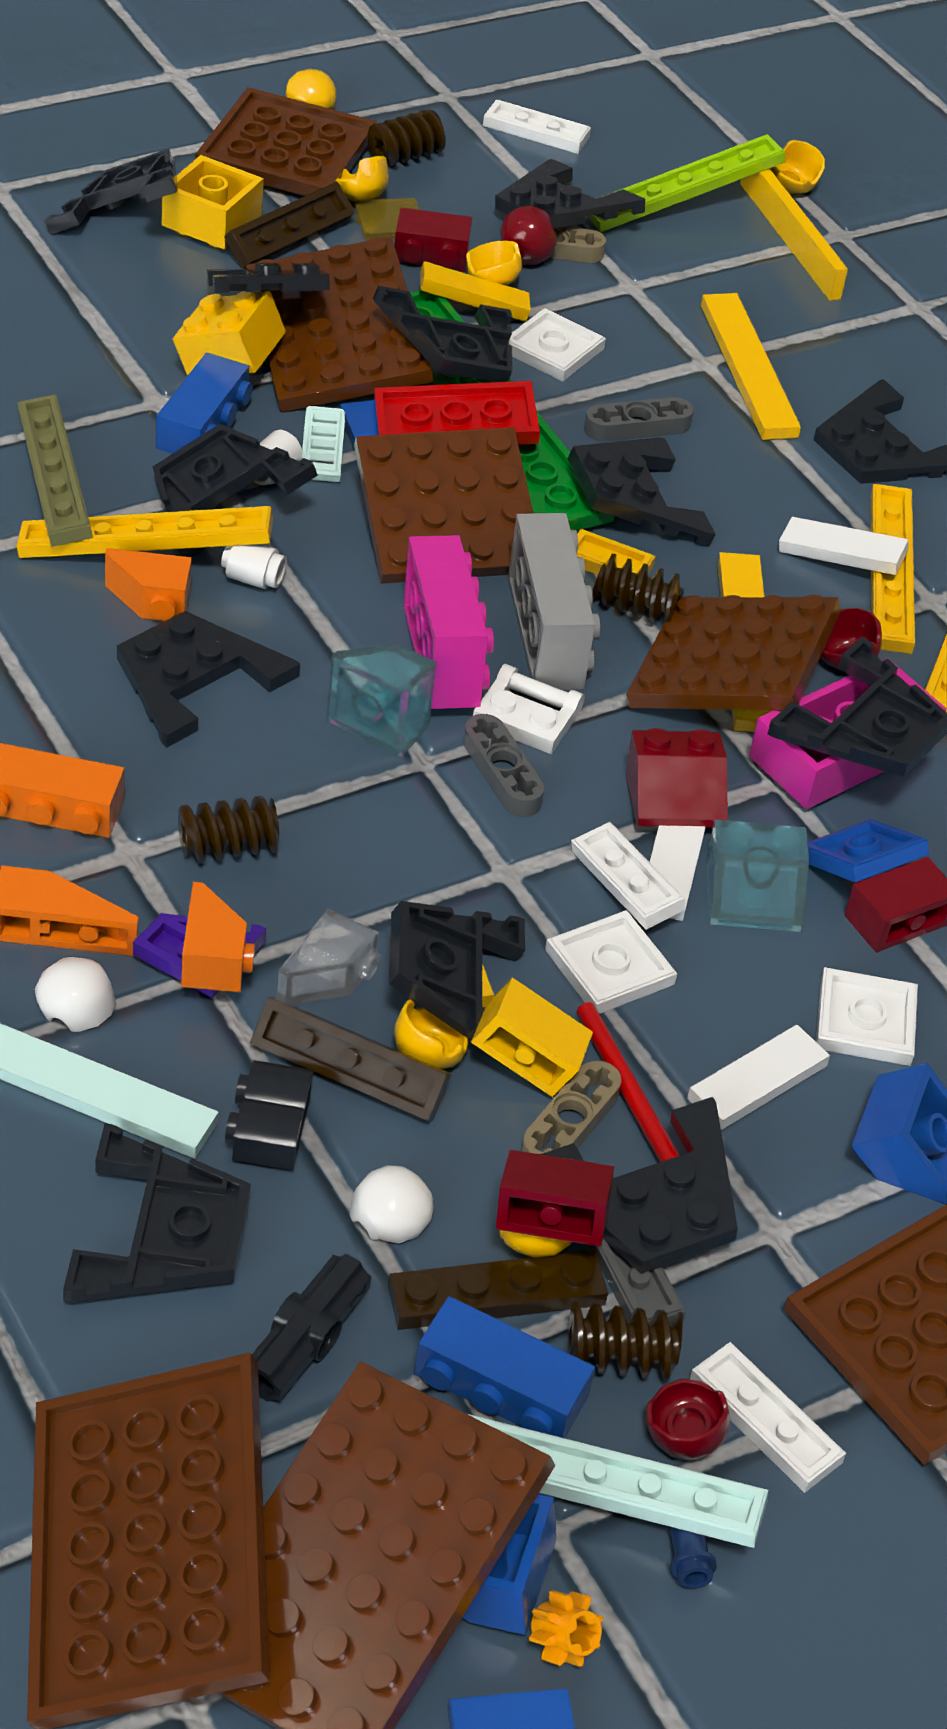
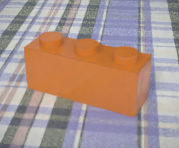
[0,743,125,838]

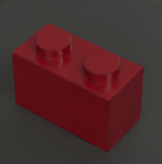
[394,207,472,272]
[844,856,947,953]
[496,1150,614,1246]

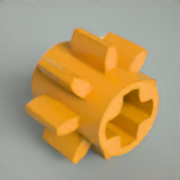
[529,1590,604,1667]

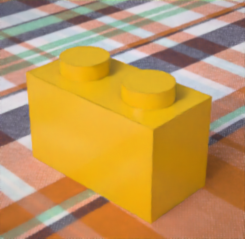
[471,977,593,1097]

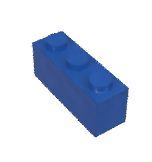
[156,352,253,453]
[414,1296,596,1438]

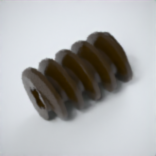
[368,110,446,166]
[592,553,684,623]
[178,796,279,862]
[567,1302,683,1381]

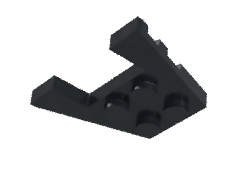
[45,149,178,234]
[495,159,645,229]
[207,263,330,293]
[373,286,513,383]
[814,379,947,484]
[152,424,318,557]
[567,437,716,547]
[117,611,300,748]
[767,637,947,777]
[389,901,525,1041]
[541,1097,738,1274]
[63,1123,251,1303]

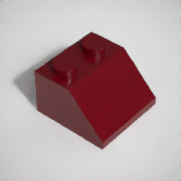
[626,728,728,828]

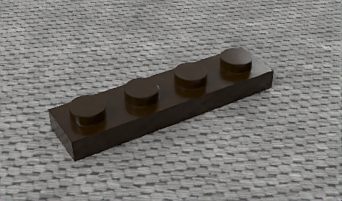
[224,181,356,269]
[250,997,452,1121]
[388,1250,608,1330]

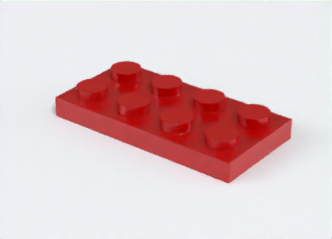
[374,381,540,446]

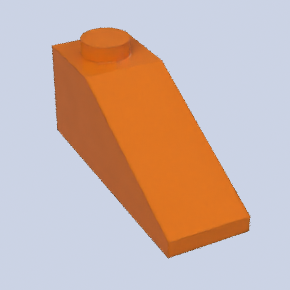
[0,865,139,956]

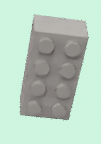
[508,513,600,690]

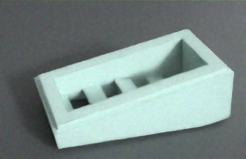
[301,406,345,482]

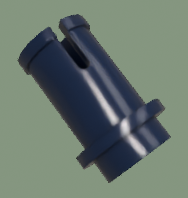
[668,1526,717,1589]

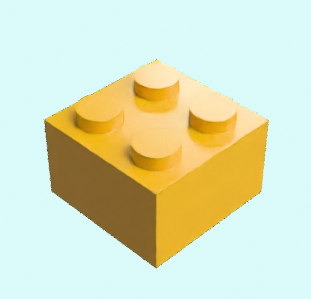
[162,155,264,250]
[172,291,286,376]

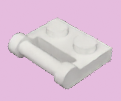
[473,664,585,755]

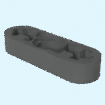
[584,397,694,441]
[463,714,545,816]

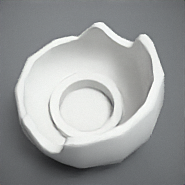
[35,957,116,1032]
[350,1165,434,1244]

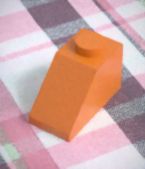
[105,548,192,621]
[181,882,255,992]

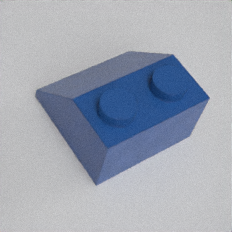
[851,1063,947,1205]
[463,1494,557,1635]

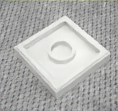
[509,308,606,382]
[545,910,677,1014]
[816,967,918,1066]

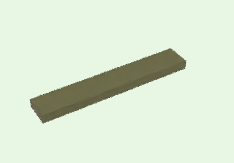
[17,394,93,547]

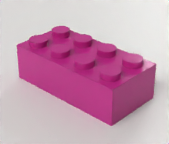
[403,535,494,709]
[749,658,946,810]

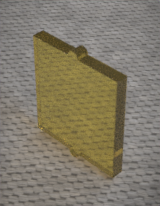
[354,198,419,239]

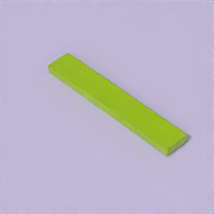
[587,134,786,232]

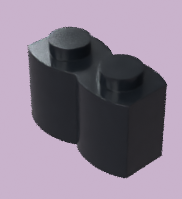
[225,1060,314,1170]

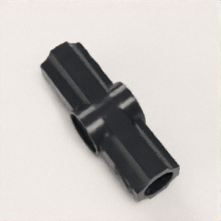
[252,1253,371,1402]

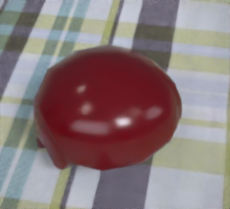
[500,206,557,267]
[821,608,882,671]
[646,1378,730,1461]

